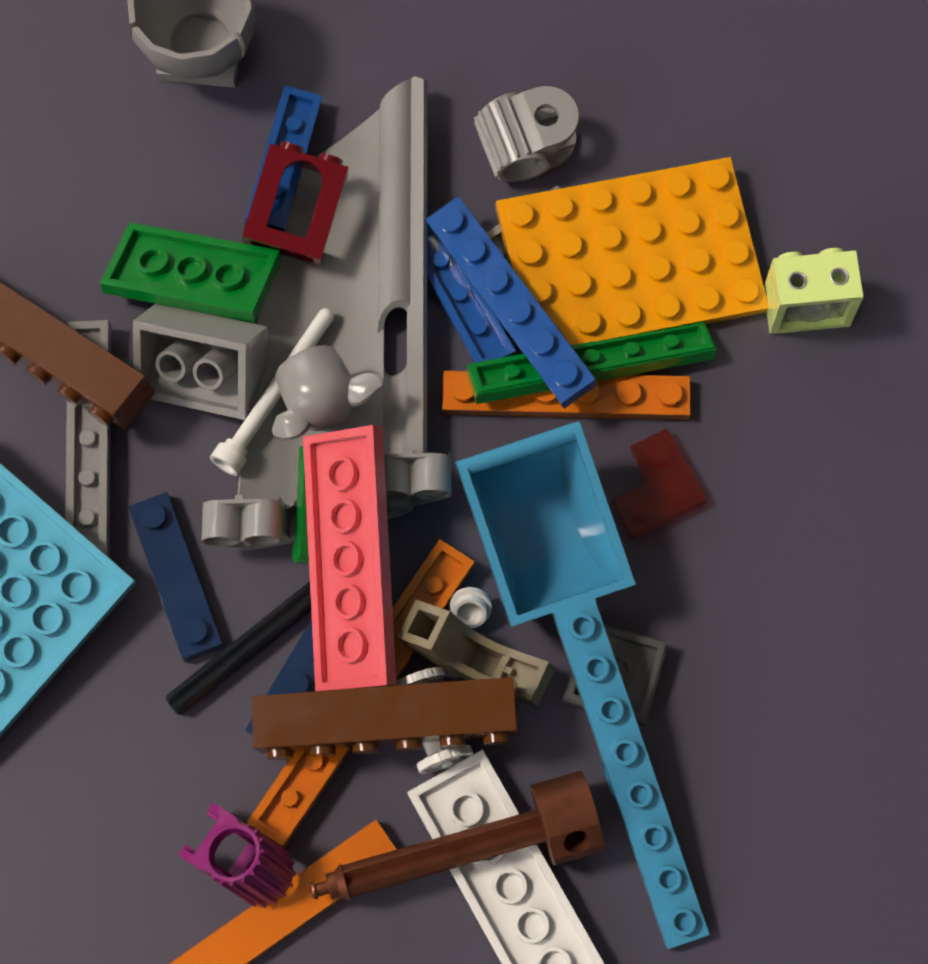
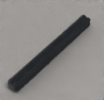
[165,581,311,715]

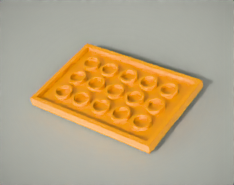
[495,157,769,345]

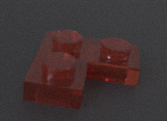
[612,428,706,540]

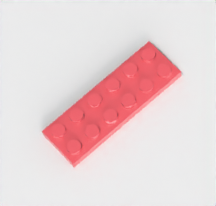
[303,425,397,691]

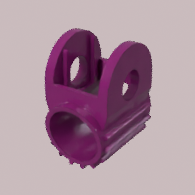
[177,802,296,908]

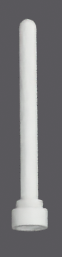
[210,308,334,476]

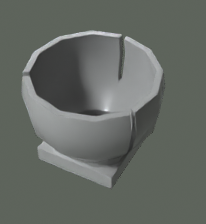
[127,0,257,88]

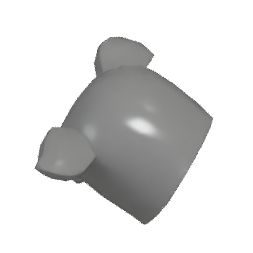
[272,345,384,440]

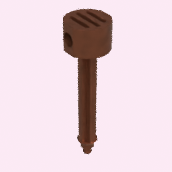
[309,770,605,901]

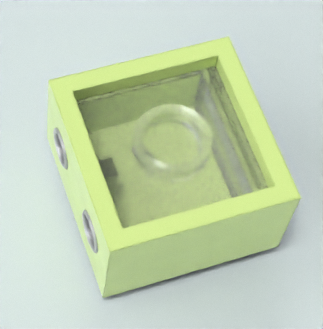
[764,248,864,334]

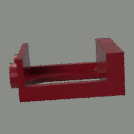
[242,142,349,266]

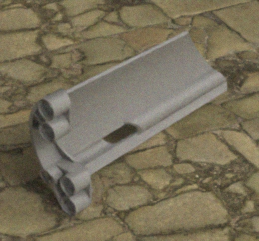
[201,76,452,550]

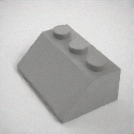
[133,304,267,420]

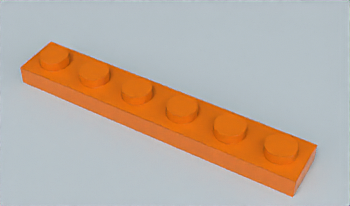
[442,371,690,420]

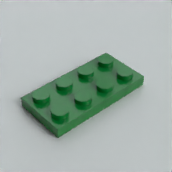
[100,222,282,323]

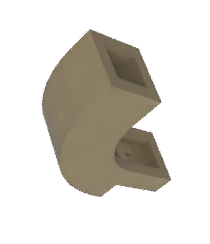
[397,600,556,707]

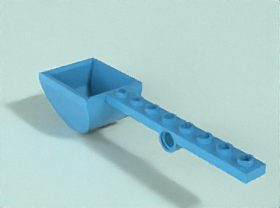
[455,421,710,949]

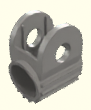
[474,86,579,182]

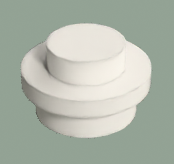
[449,587,492,629]

